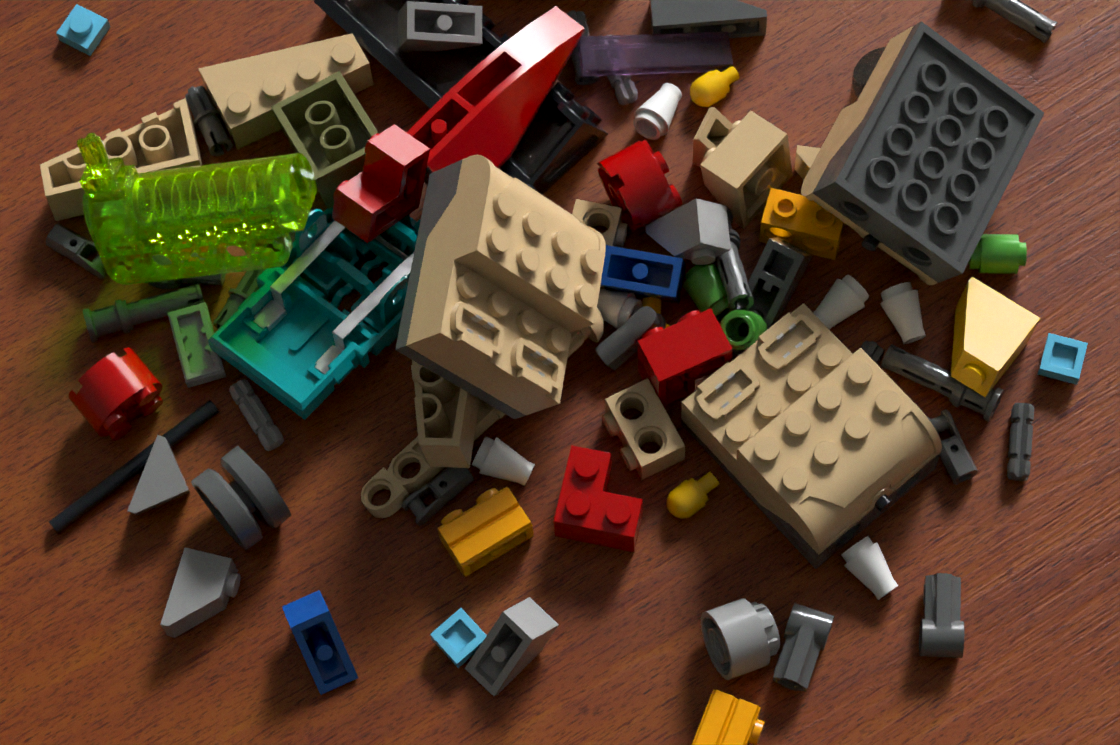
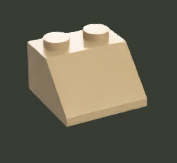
[700,111,793,229]

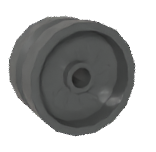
[191,446,292,551]

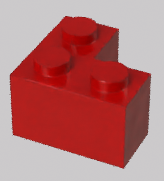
[332,124,430,243]
[638,308,733,408]
[553,445,643,552]

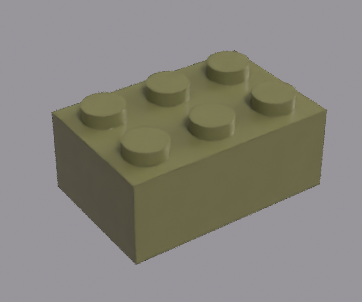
[271,71,378,209]

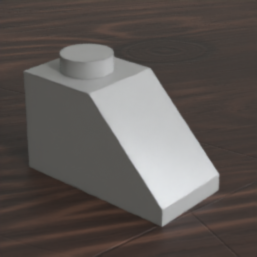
[398,1,482,52]
[645,198,731,265]
[160,548,241,638]
[465,597,559,696]

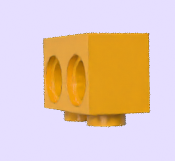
[759,188,845,260]

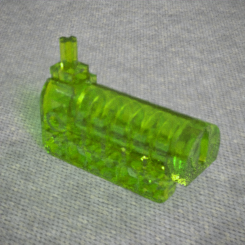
[77,133,317,285]

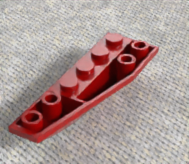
[407,6,585,185]

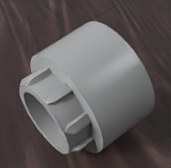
[701,598,780,680]

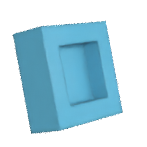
[56,4,110,56]
[1038,333,1088,385]
[430,608,487,668]

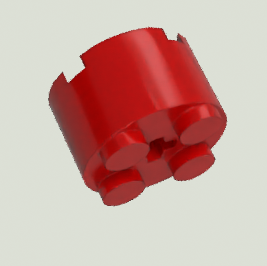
[597,140,683,232]
[69,347,163,441]

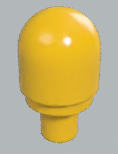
[690,66,740,107]
[666,471,719,519]

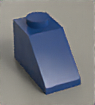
[600,245,686,304]
[282,590,358,695]

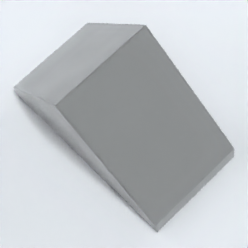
[127,435,190,515]

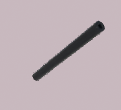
[48,400,219,534]

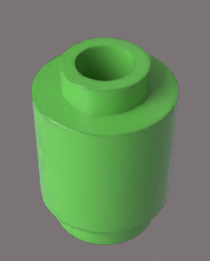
[968,234,1027,274]
[683,264,735,322]
[720,310,767,351]

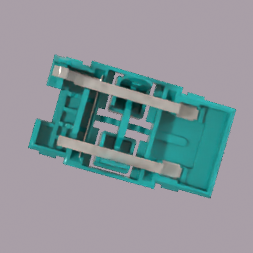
[208,207,420,420]

